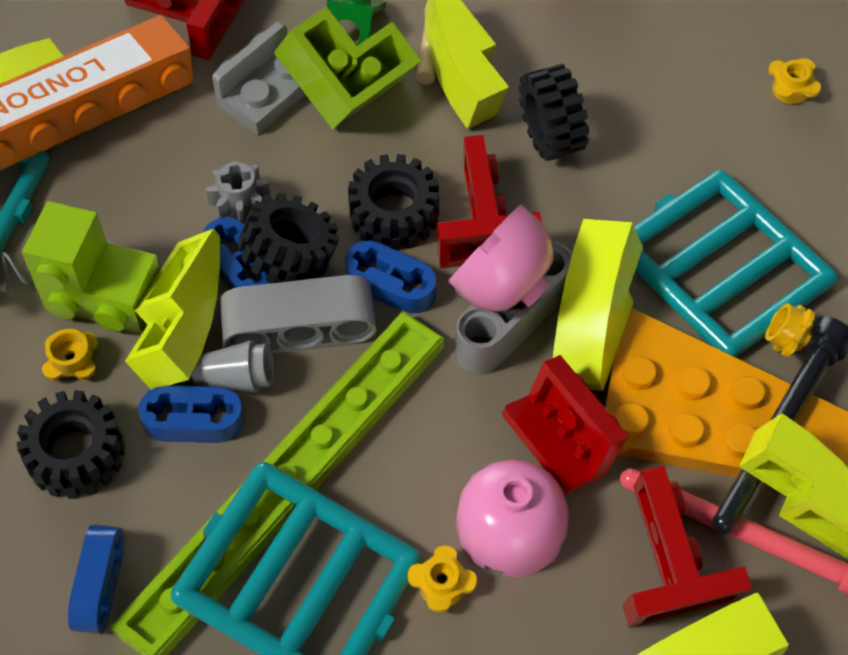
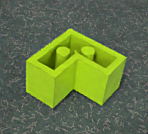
[274,6,422,130]
[21,201,160,333]

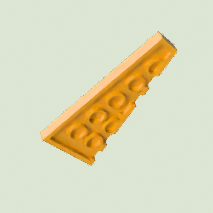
[605,308,848,483]

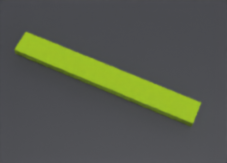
[110,311,444,655]

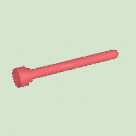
[620,468,848,601]

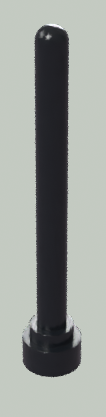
[712,316,848,534]

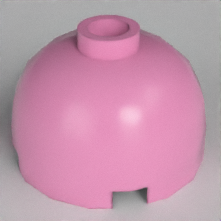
[448,204,554,312]
[456,459,569,578]

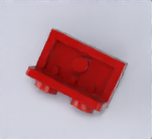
[502,355,629,494]

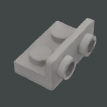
[212,21,305,136]

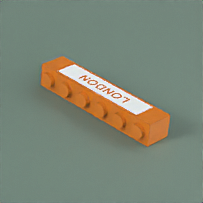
[0,15,194,171]

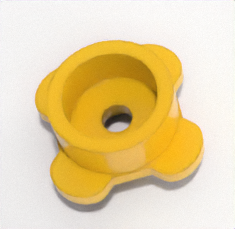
[768,58,821,104]
[765,303,815,358]
[42,329,98,381]
[408,545,477,613]

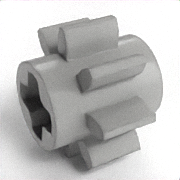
[206,160,271,224]

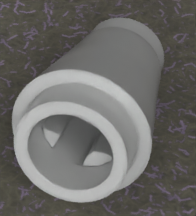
[192,339,274,393]

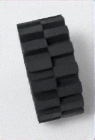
[518,64,589,161]
[348,154,439,251]
[238,193,339,283]
[16,390,125,499]

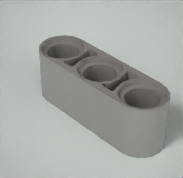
[456,241,572,375]
[220,275,377,354]

